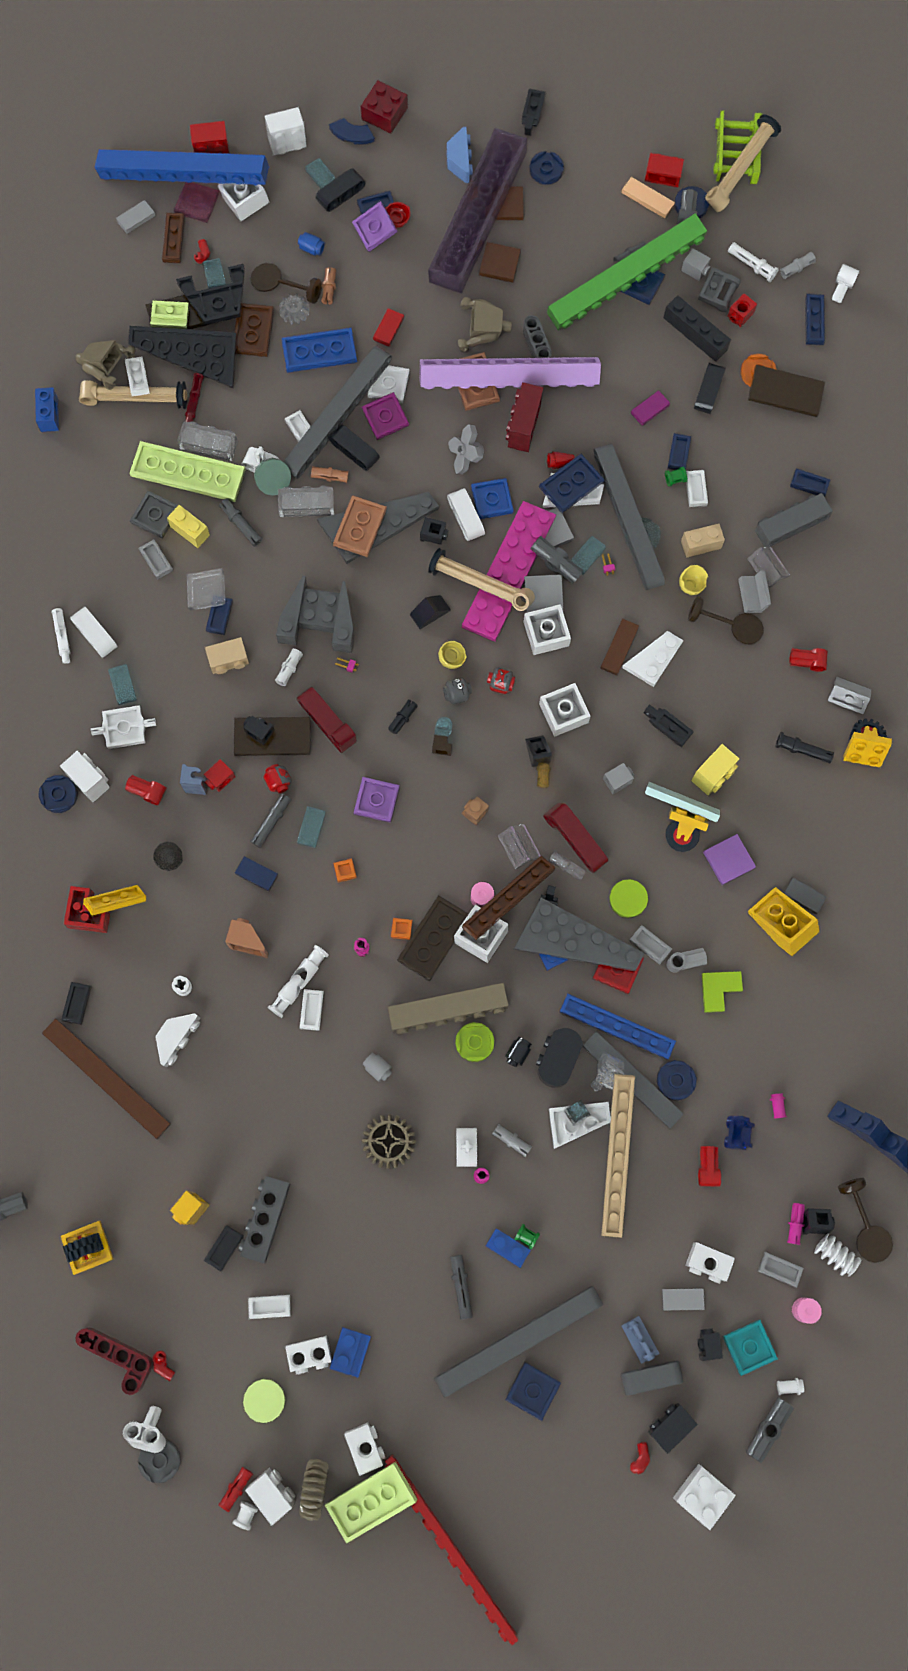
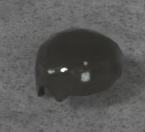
[153,842,183,871]

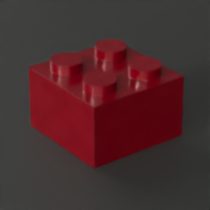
[361,80,408,134]

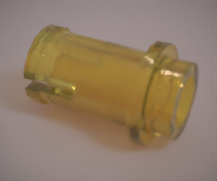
[536,763,551,788]

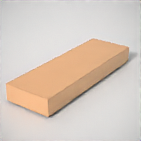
[622,177,675,218]

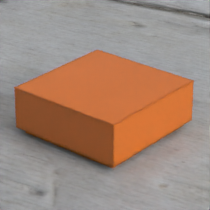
[333,858,357,883]
[391,918,412,940]

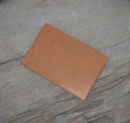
[458,352,500,411]
[333,495,387,557]

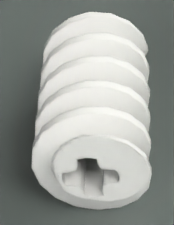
[814,1233,862,1277]

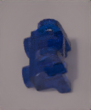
[724,1116,755,1151]

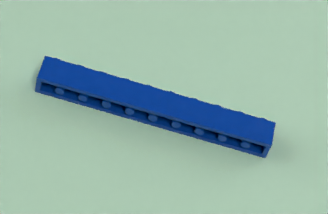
[95,149,269,185]

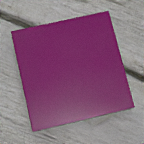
[362,392,409,440]

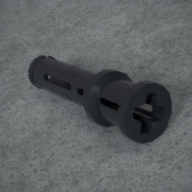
[775,732,834,764]

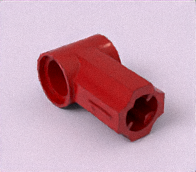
[789,648,828,672]
[125,775,167,806]
[698,1146,721,1187]

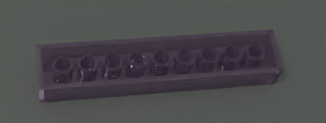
[428,128,527,294]

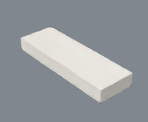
[125,357,150,396]

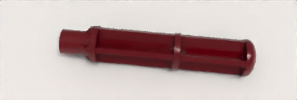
[185,373,204,426]

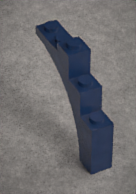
[827,1100,908,1174]

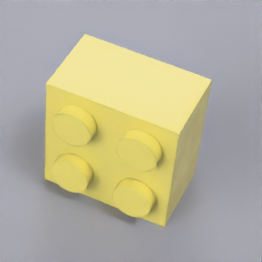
[691,744,739,795]

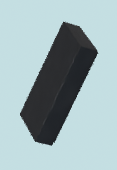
[61,982,91,1025]
[204,1225,244,1272]

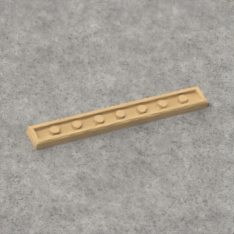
[601,1074,635,1238]

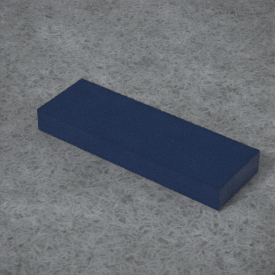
[805,294,825,345]

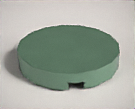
[254,458,291,495]

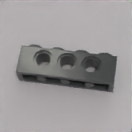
[239,1176,291,1264]

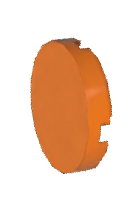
[740,354,777,387]

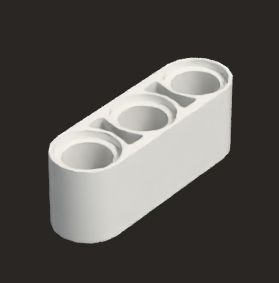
[447,488,485,541]
[70,607,118,658]

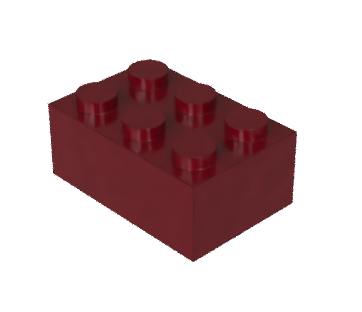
[505,382,544,453]

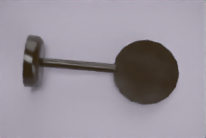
[250,263,322,304]
[688,596,764,645]
[838,1178,893,1263]

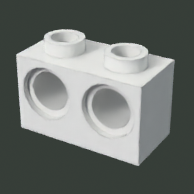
[285,1336,332,1375]

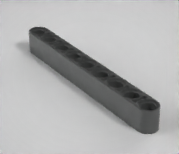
[284,346,392,479]
[594,444,665,590]
[434,1286,603,1398]

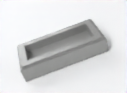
[116,200,155,234]
[138,540,173,580]
[629,925,672,965]
[758,1252,804,1288]
[662,1288,704,1310]

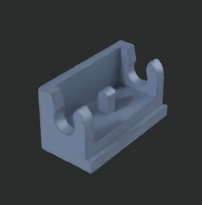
[180,764,207,795]

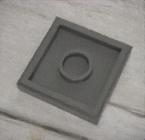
[130,491,178,539]

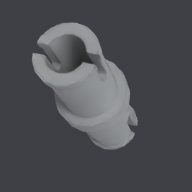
[780,252,816,279]
[492,1124,532,1157]

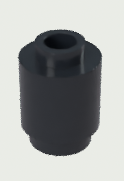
[505,1037,532,1067]

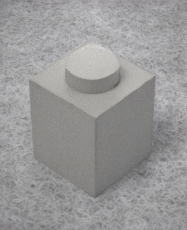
[681,248,711,281]
[603,763,634,795]

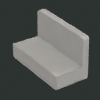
[738,570,771,613]
[828,677,871,714]

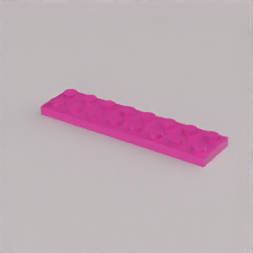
[462,501,556,642]

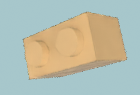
[681,524,725,558]
[205,637,249,674]

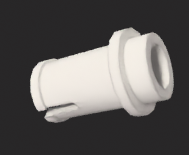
[777,1378,804,1395]

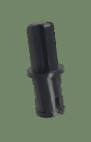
[388,699,418,734]

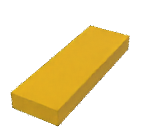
[83,885,146,915]

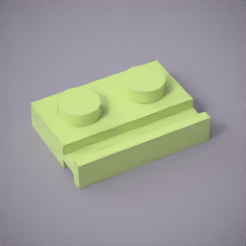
[150,301,189,329]

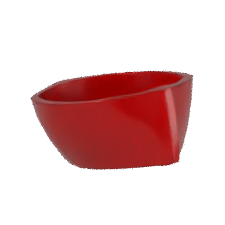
[386,202,410,228]

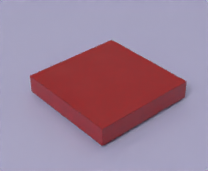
[592,957,644,994]

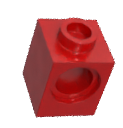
[727,293,757,327]
[203,759,235,792]

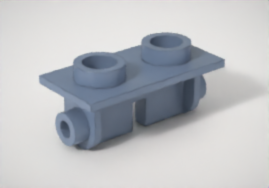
[621,1316,659,1364]

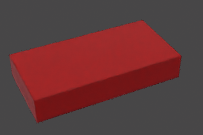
[373,308,404,347]

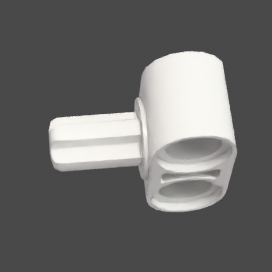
[832,264,859,303]
[242,446,279,473]
[456,1128,477,1167]
[123,1406,166,1453]

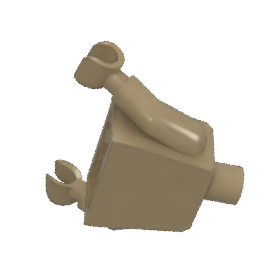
[458,297,512,352]
[76,340,135,390]

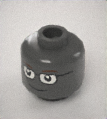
[443,678,472,704]

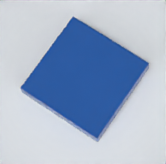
[471,478,514,519]

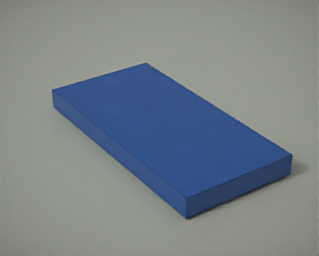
[281,328,357,373]

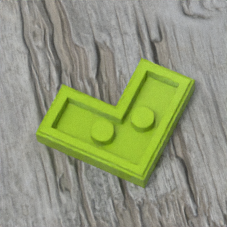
[701,971,743,1013]

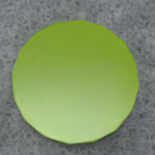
[609,879,648,918]
[455,1022,495,1062]

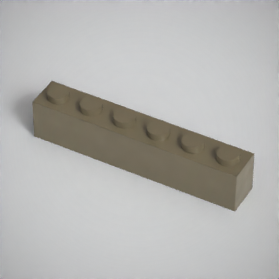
[388,983,508,1034]

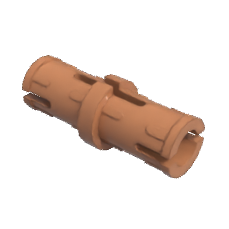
[321,267,336,305]
[311,466,349,483]

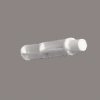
[52,608,71,664]

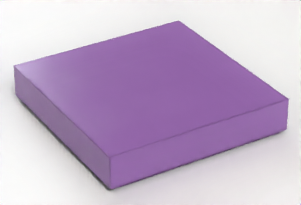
[352,201,398,252]
[353,777,400,823]
[703,834,756,885]

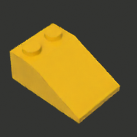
[748,887,819,956]

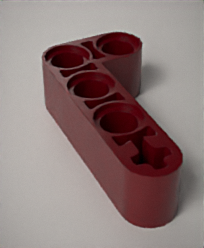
[296,687,357,753]
[543,803,609,873]
[75,1327,153,1395]

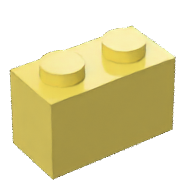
[167,505,210,548]

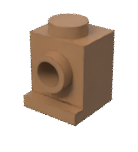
[461,797,489,825]

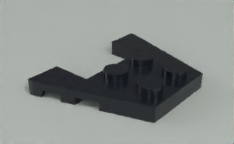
[176,264,245,325]

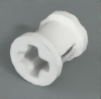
[172,976,192,996]
[233,1501,258,1530]

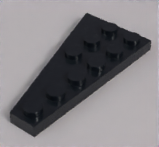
[128,326,237,388]

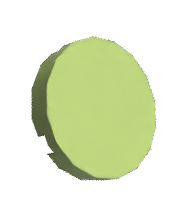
[243,1379,285,1423]

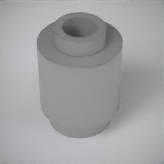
[362,1053,392,1082]

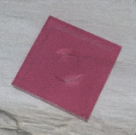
[174,182,219,223]

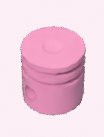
[471,882,494,908]
[792,1298,822,1324]

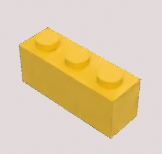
[170,1191,210,1225]

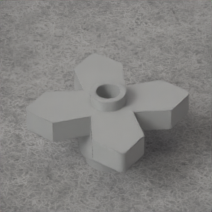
[448,425,484,474]

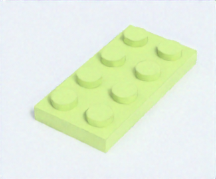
[325,1462,418,1544]

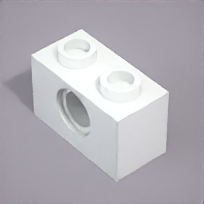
[685,1242,735,1284]
[344,1422,386,1476]

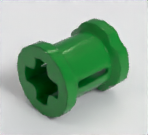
[665,466,687,487]
[514,1224,540,1250]

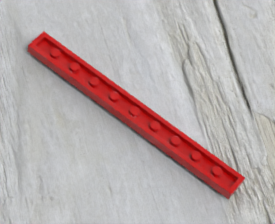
[385,1454,519,1645]

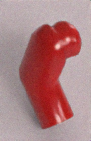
[630,1442,650,1474]

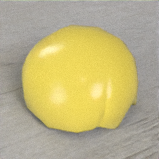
[679,565,708,595]
[438,641,467,669]

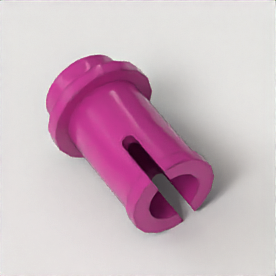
[770,1093,787,1119]
[474,1168,489,1184]

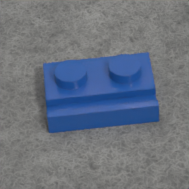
[330,1327,371,1378]

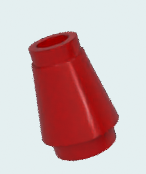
[547,451,575,470]

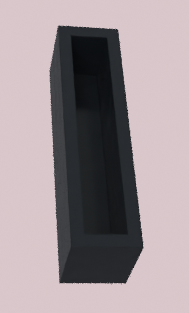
[663,295,731,362]

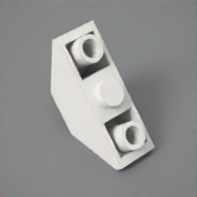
[156,1013,200,1068]

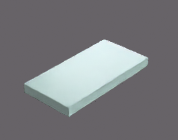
[645,782,720,822]

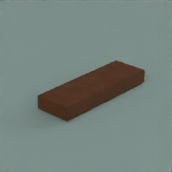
[162,213,185,263]
[600,618,639,675]

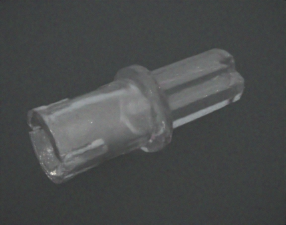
[549,850,586,880]

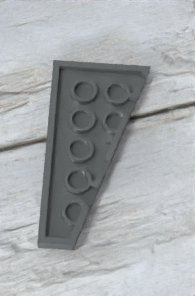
[514,898,645,971]

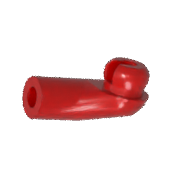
[194,239,210,264]
[153,1351,176,1382]

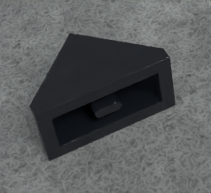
[410,595,451,629]
[525,735,552,767]

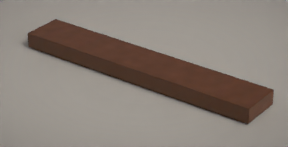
[462,856,555,940]

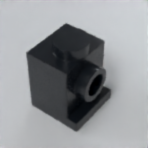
[420,517,449,545]
[243,716,275,745]
[802,1208,835,1235]
[697,1328,723,1361]

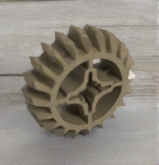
[362,1114,416,1169]
[299,1459,328,1521]

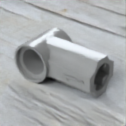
[666,948,707,973]

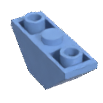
[447,127,473,183]

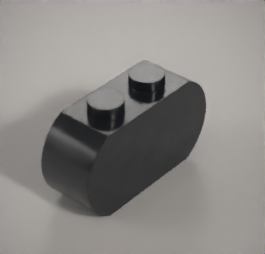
[536,1028,583,1088]

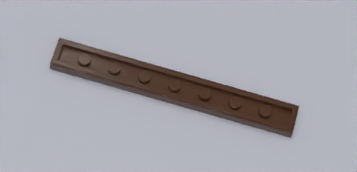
[42,1018,171,1139]

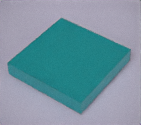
[722,1319,778,1376]

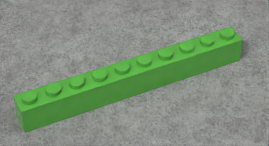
[547,213,707,330]

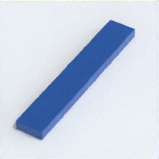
[560,993,676,1060]

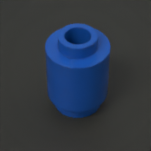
[298,232,325,256]

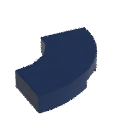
[329,118,375,145]

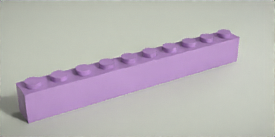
[420,357,601,389]

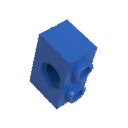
[35,388,59,432]

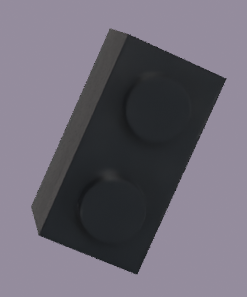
[648,1403,698,1454]

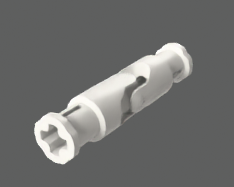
[267,945,329,1018]

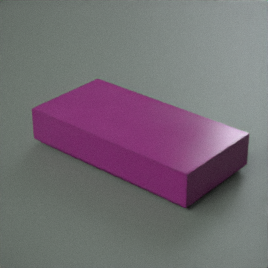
[631,390,670,426]

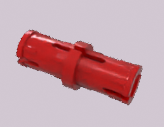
[218,1466,253,1512]

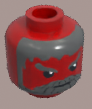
[487,668,516,694]
[263,764,292,794]

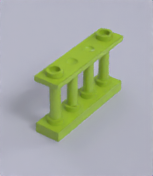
[713,111,762,184]

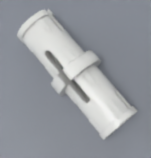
[275,648,303,686]

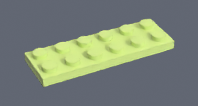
[130,441,245,502]

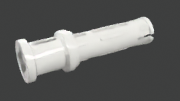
[728,242,778,283]

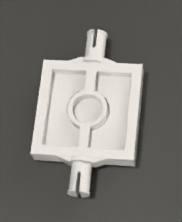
[91,705,156,749]

